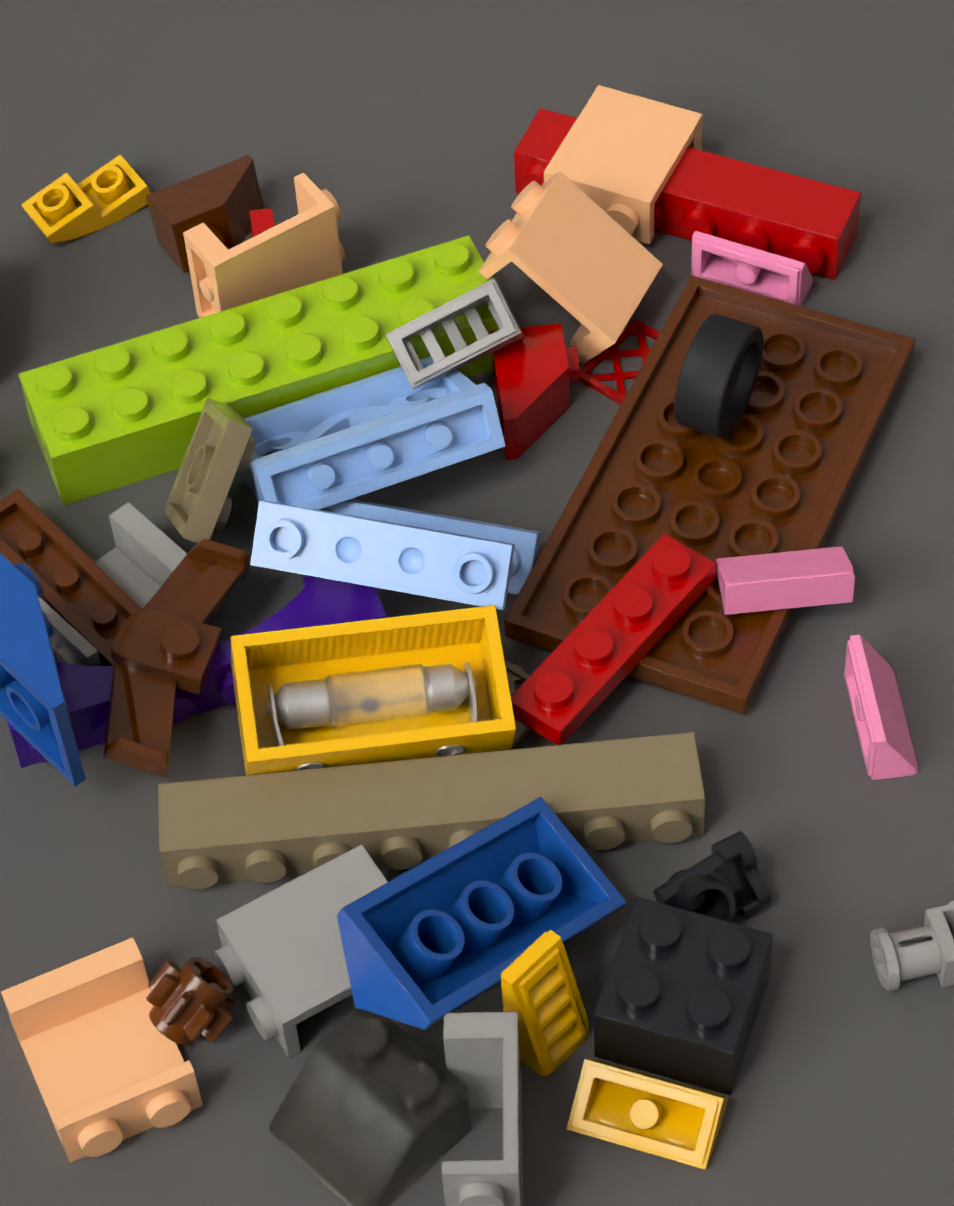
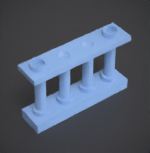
[250,499,542,610]

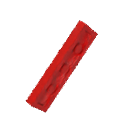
[511,534,716,745]

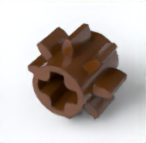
[146,957,235,1045]

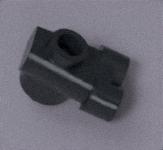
[653,831,772,922]

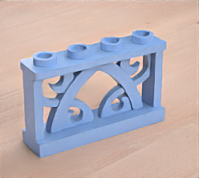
[235,353,506,510]

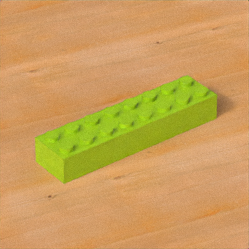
[18,235,500,505]

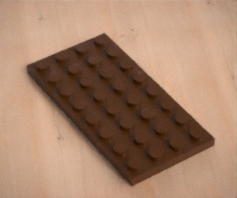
[504,275,915,715]

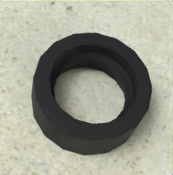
[674,314,764,438]

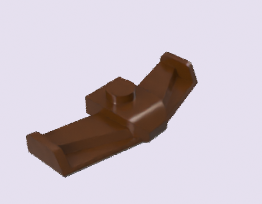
[103,539,251,777]

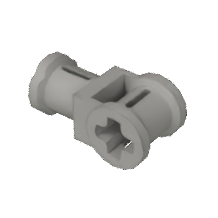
[870,900,954,991]

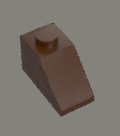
[146,155,264,273]

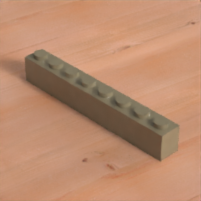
[158,732,705,890]

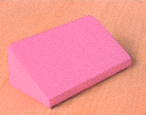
[691,231,813,306]
[716,546,855,615]
[844,635,918,780]

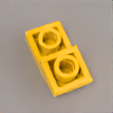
[21,155,152,244]

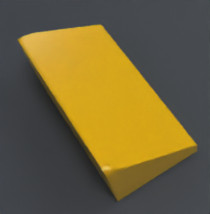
[566,1058,729,1170]

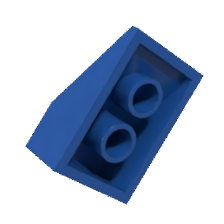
[0,553,86,787]

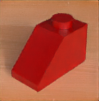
[490,323,580,460]

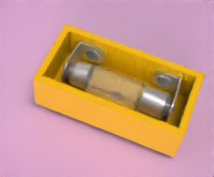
[231,605,516,775]

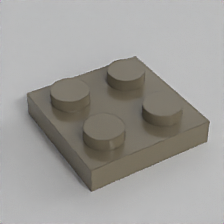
[163,398,255,543]

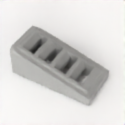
[386,279,525,389]

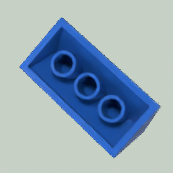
[337,797,627,1030]

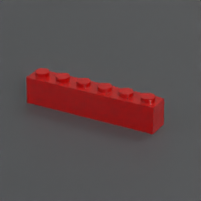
[514,108,861,280]

